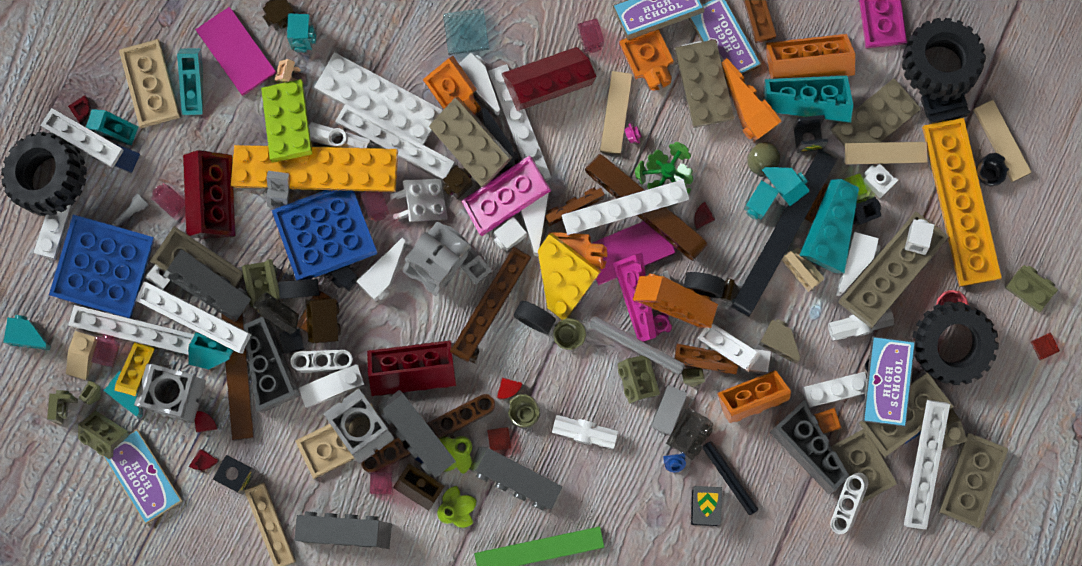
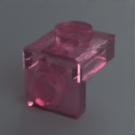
[150,183,185,218]
[91,334,120,368]

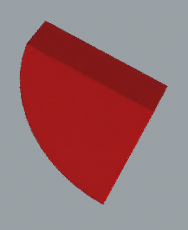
[497,378,523,399]

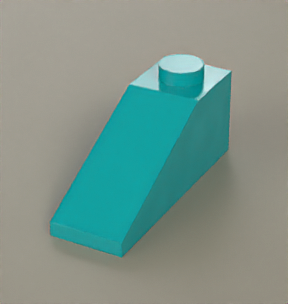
[177,48,203,115]

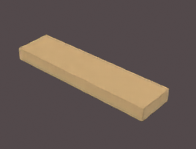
[600,71,632,155]
[974,100,1032,183]
[845,142,927,164]
[244,482,296,566]

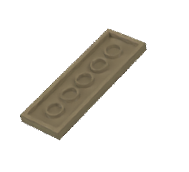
[838,211,949,329]

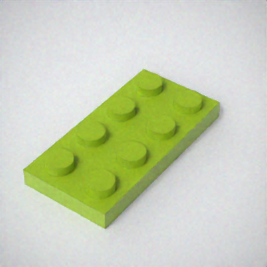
[261,79,313,163]

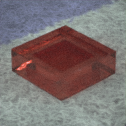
[1031,332,1060,361]
[487,427,511,451]

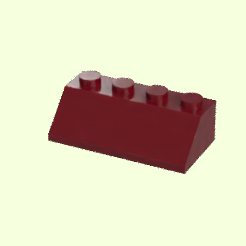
[501,47,597,111]
[183,150,236,239]
[367,340,456,396]

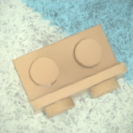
[782,247,824,292]

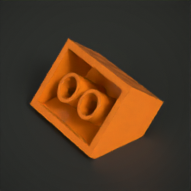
[717,370,791,423]

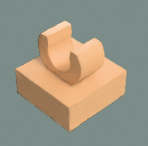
[274,59,301,83]

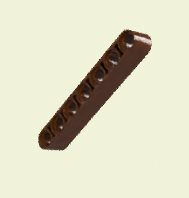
[585,154,708,261]
[361,394,495,474]

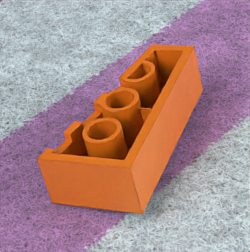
[633,273,718,328]

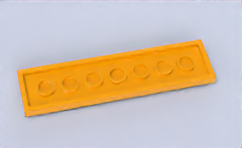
[922,118,1002,287]
[231,145,399,192]

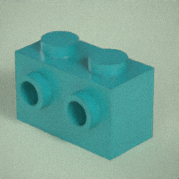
[287,14,316,53]

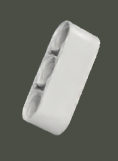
[291,350,354,373]
[830,473,869,534]

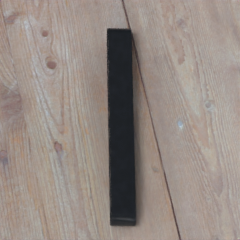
[731,149,838,317]

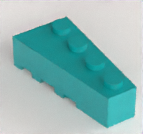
[763,75,853,122]
[799,179,859,273]

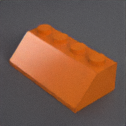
[766,34,855,79]

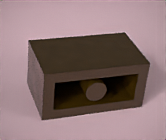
[305,298,341,343]
[393,463,445,511]

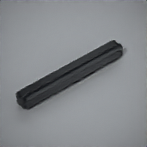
[702,441,759,515]

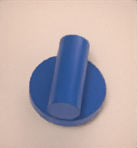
[663,453,686,473]

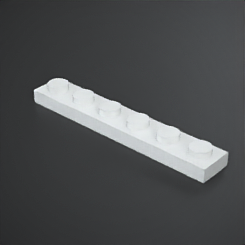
[488,64,551,181]
[335,103,455,180]
[34,147,89,260]
[562,180,689,235]
[136,281,251,354]
[68,305,195,355]
[904,400,950,529]

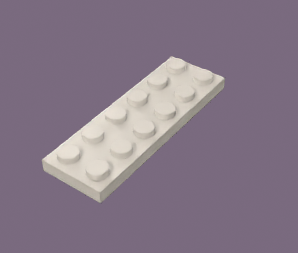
[314,52,443,145]

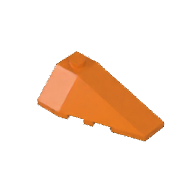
[721,58,782,141]

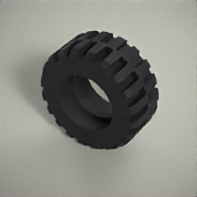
[902,18,986,101]
[1,132,87,216]
[912,301,999,385]

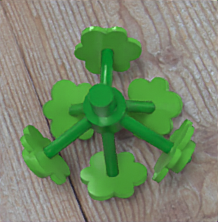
[635,142,694,194]

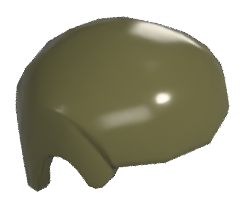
[747,142,780,175]
[553,318,586,350]
[508,394,540,428]

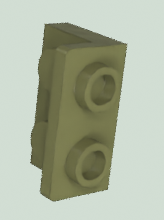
[1005,265,1058,313]
[617,355,660,404]
[47,390,78,424]
[78,410,128,459]

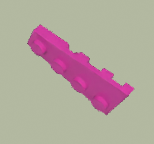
[613,253,656,342]

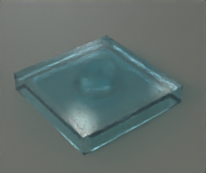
[443,8,489,55]

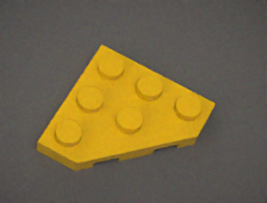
[538,233,601,320]

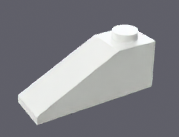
[459,53,500,117]
[520,193,549,257]
[836,232,880,296]
[357,238,406,302]
[299,365,366,408]

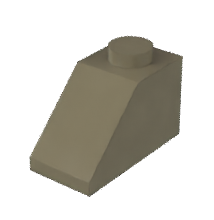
[758,319,801,364]
[942,408,967,449]

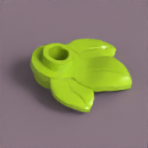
[440,436,472,474]
[437,486,477,528]

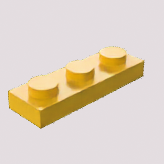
[115,342,155,396]

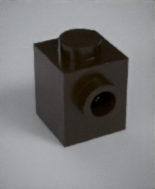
[262,0,295,30]
[442,165,473,200]

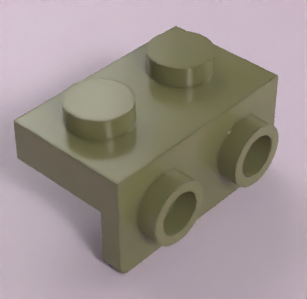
[242,259,280,307]

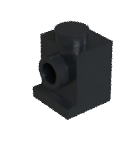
[853,196,882,225]
[325,266,358,292]

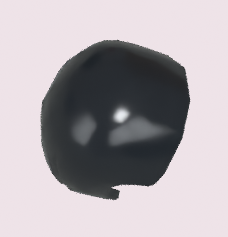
[976,153,1009,187]

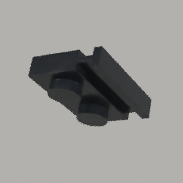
[921,94,971,124]

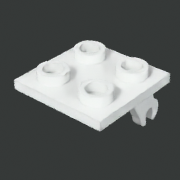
[390,179,448,222]

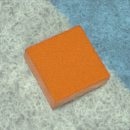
[814,408,841,434]

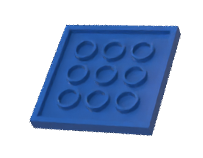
[271,190,378,280]
[49,214,155,318]

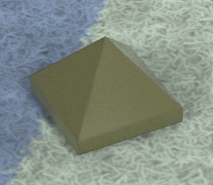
[682,368,705,387]
[79,381,101,405]

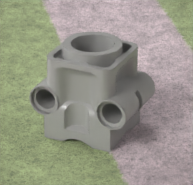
[403,222,470,296]
[134,364,206,422]
[323,389,394,464]

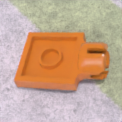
[619,29,674,91]
[423,56,481,115]
[548,232,608,269]

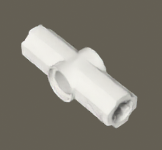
[309,122,371,148]
[828,308,894,341]
[552,415,618,449]

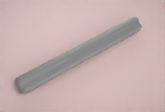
[590,317,685,374]

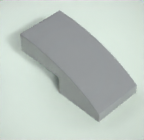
[266,171,290,208]
[460,242,492,284]
[651,385,687,435]

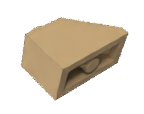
[66,331,100,381]

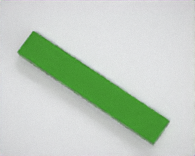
[474,526,605,566]

